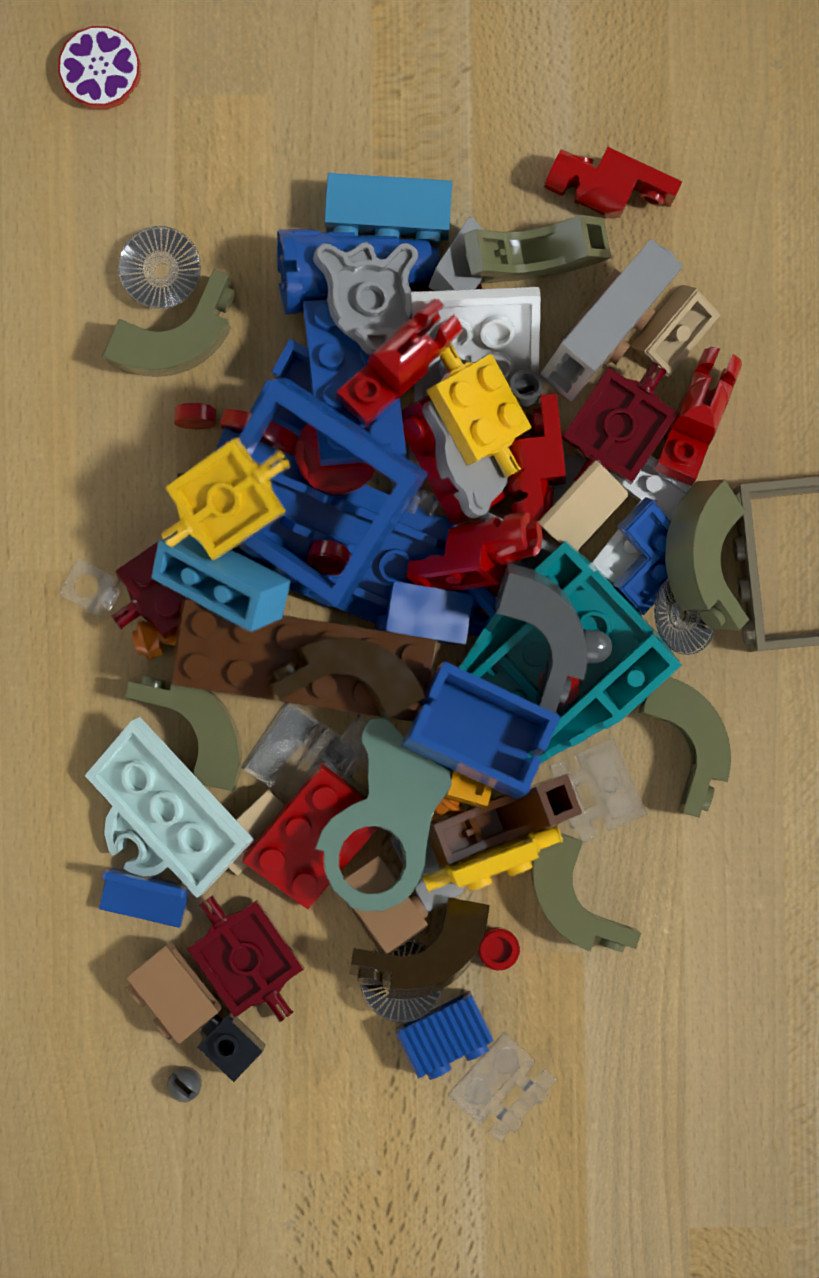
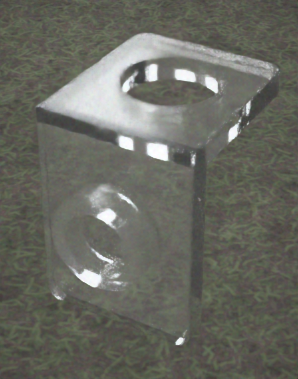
[60,559,120,616]

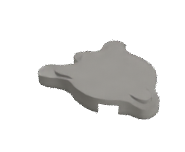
[313,242,418,355]
[422,400,508,518]

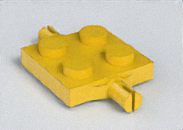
[426,343,532,477]
[162,438,289,560]
[422,825,563,892]

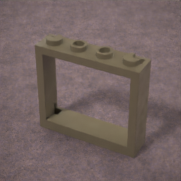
[733,476,819,652]

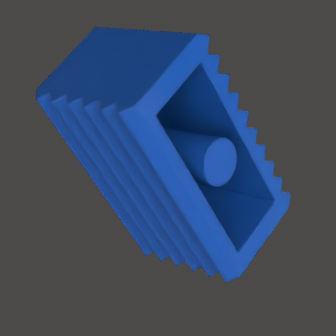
[396,991,494,1080]

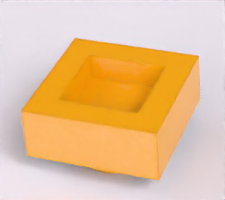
[445,770,492,809]

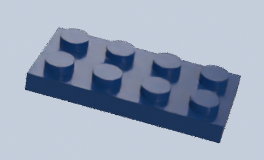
[303,300,406,466]

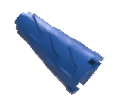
[276,229,440,315]

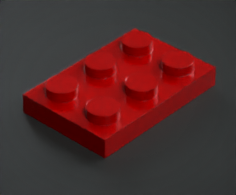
[242,763,379,909]

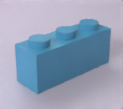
[325,173,452,245]
[152,534,291,632]

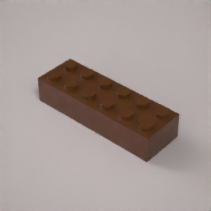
[168,599,436,721]

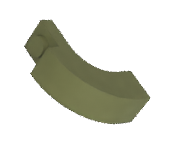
[464,215,612,282]
[102,269,235,377]
[665,479,749,630]
[125,675,242,792]
[638,677,731,818]
[531,828,641,952]

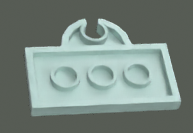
[85,717,254,897]

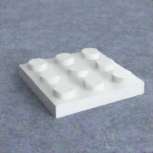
[411,287,540,403]

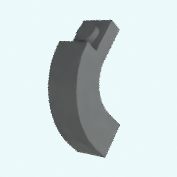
[495,563,588,713]

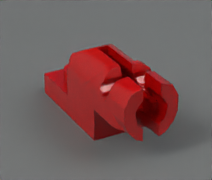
[544,146,683,218]
[336,299,462,427]
[654,346,742,486]
[507,393,566,527]
[407,512,543,591]

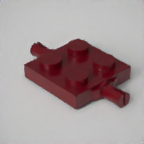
[562,362,679,485]
[111,532,191,640]
[187,895,305,1023]

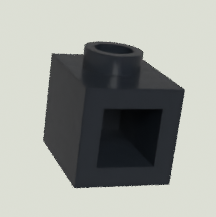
[197,1011,266,1082]

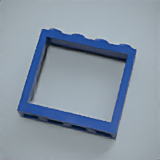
[239,378,428,607]

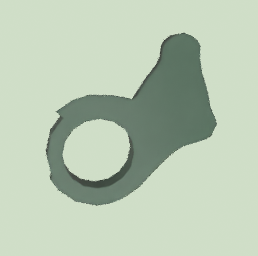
[315,718,452,911]

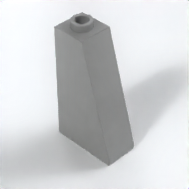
[539,239,684,402]

